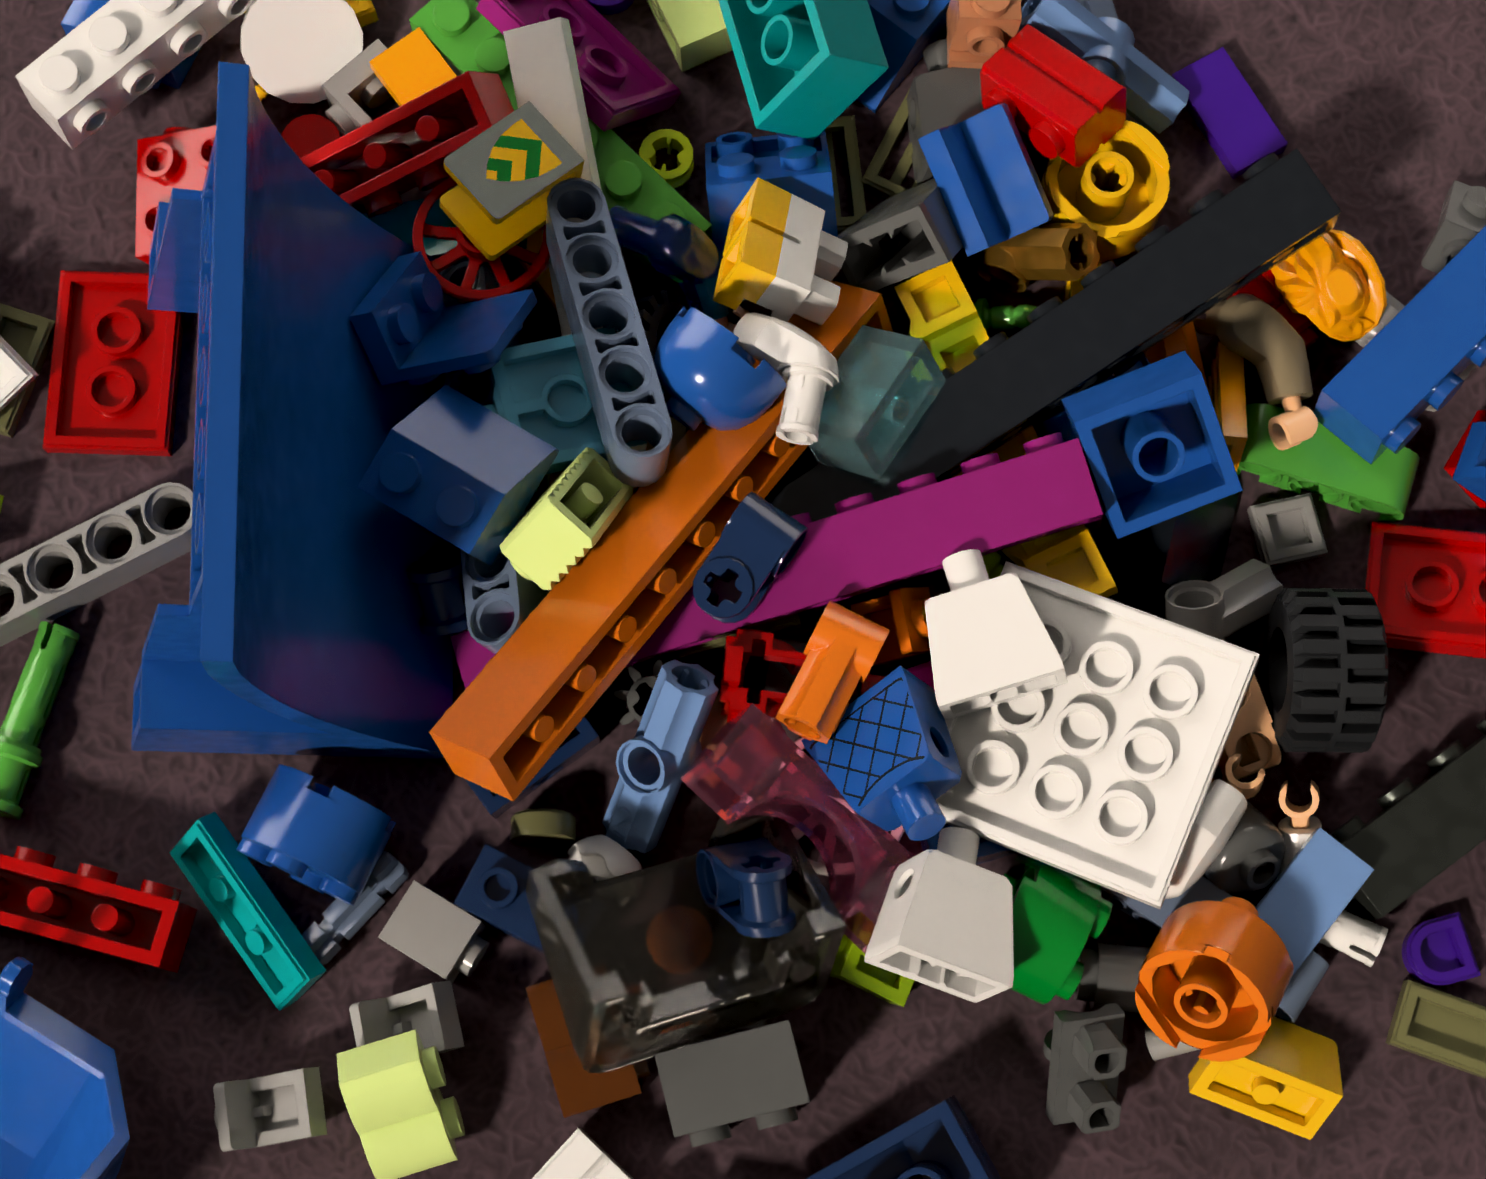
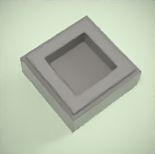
[1247,493,1328,568]

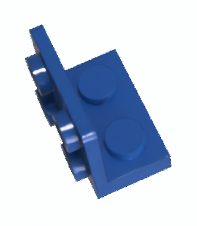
[349,251,538,385]

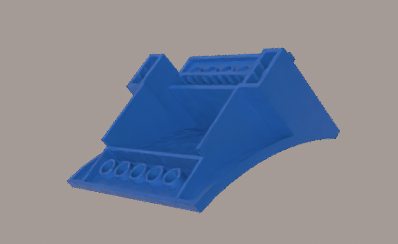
[131,61,453,759]

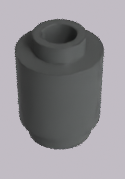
[1074,942,1151,1014]

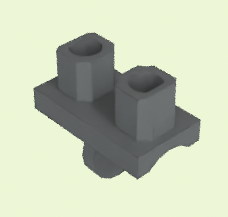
[1043,1003,1127,1134]

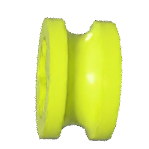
[639,129,694,188]

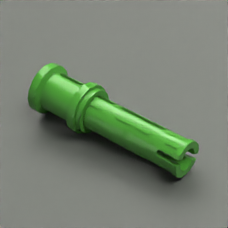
[0,621,80,820]

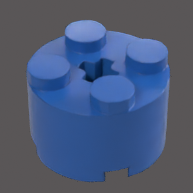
[236,764,396,906]

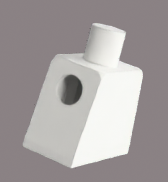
[925,549,1068,720]
[864,827,1014,1003]

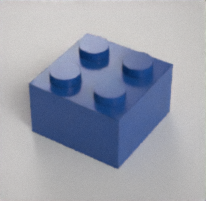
[1061,350,1243,539]

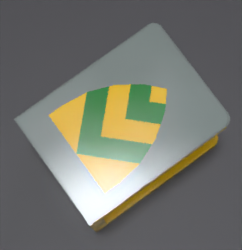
[439,101,585,261]

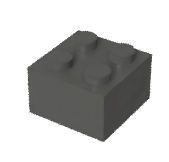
[654,1020,810,1147]

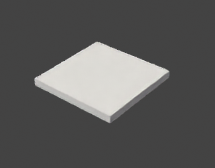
[936,561,1260,910]

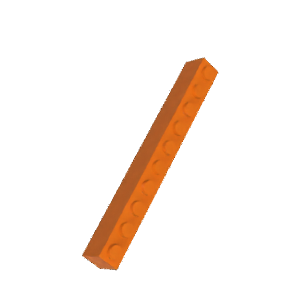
[429,278,896,802]

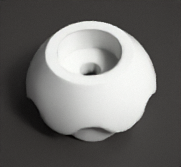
[566,834,642,907]

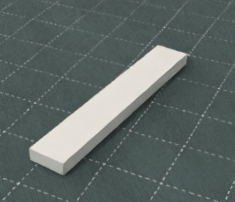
[503,17,603,336]

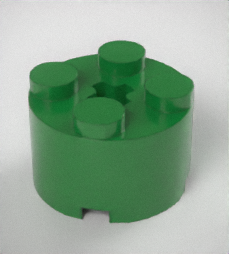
[1004,853,1112,1005]

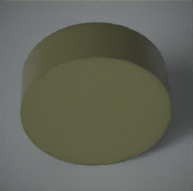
[510,808,576,848]

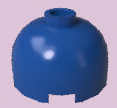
[653,307,787,431]

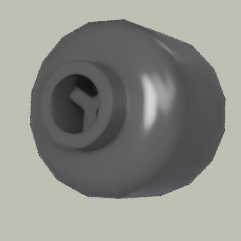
[1203,801,1286,896]

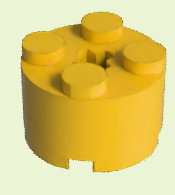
[1041,120,1170,263]

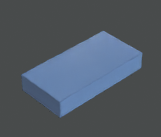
[1255,827,1374,975]

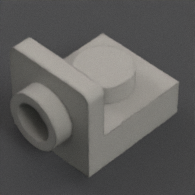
[322,39,391,136]

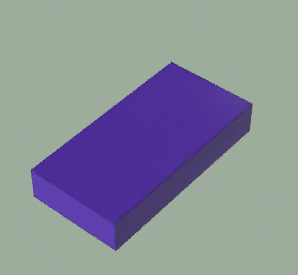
[1171,47,1288,179]

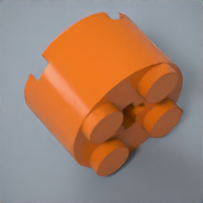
[1135,897,1294,1062]

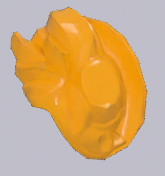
[1270,229,1387,342]

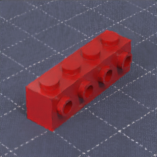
[300,71,514,217]
[0,846,197,973]

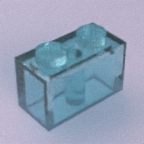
[809,325,946,480]

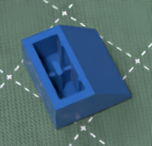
[705,130,838,256]

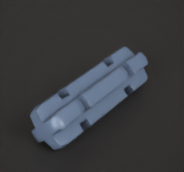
[302,851,409,965]

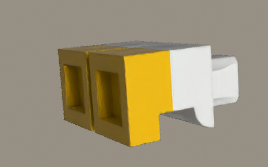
[713,177,848,326]

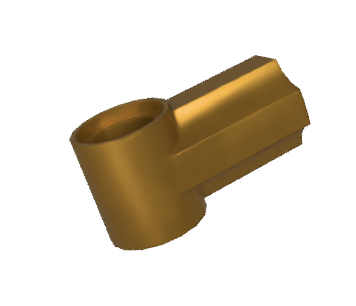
[975,223,1100,293]

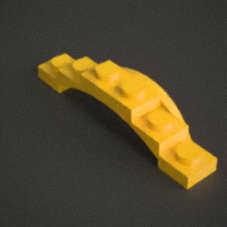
[894,260,1118,598]

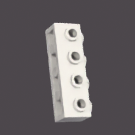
[15,0,253,150]

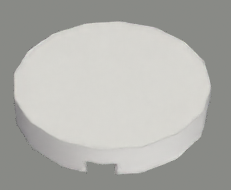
[240,0,363,104]

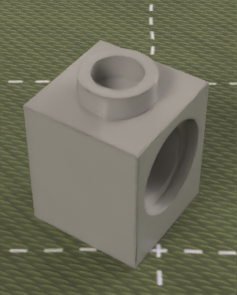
[378,880,489,983]

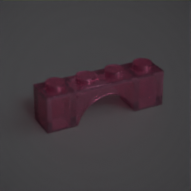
[680,704,916,953]

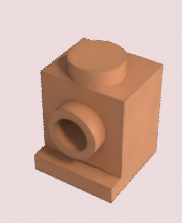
[946,0,1022,69]

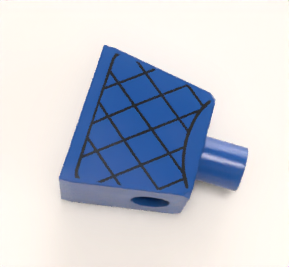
[802,665,962,841]

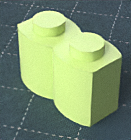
[336,1029,465,1179]

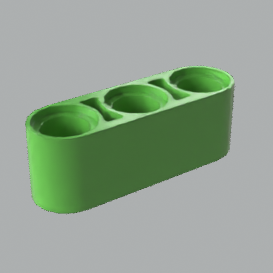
[1237,403,1420,522]

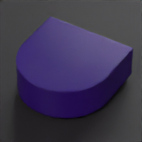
[1402,912,1481,986]

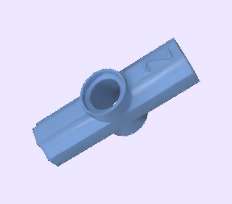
[1019,0,1189,134]
[602,660,719,853]

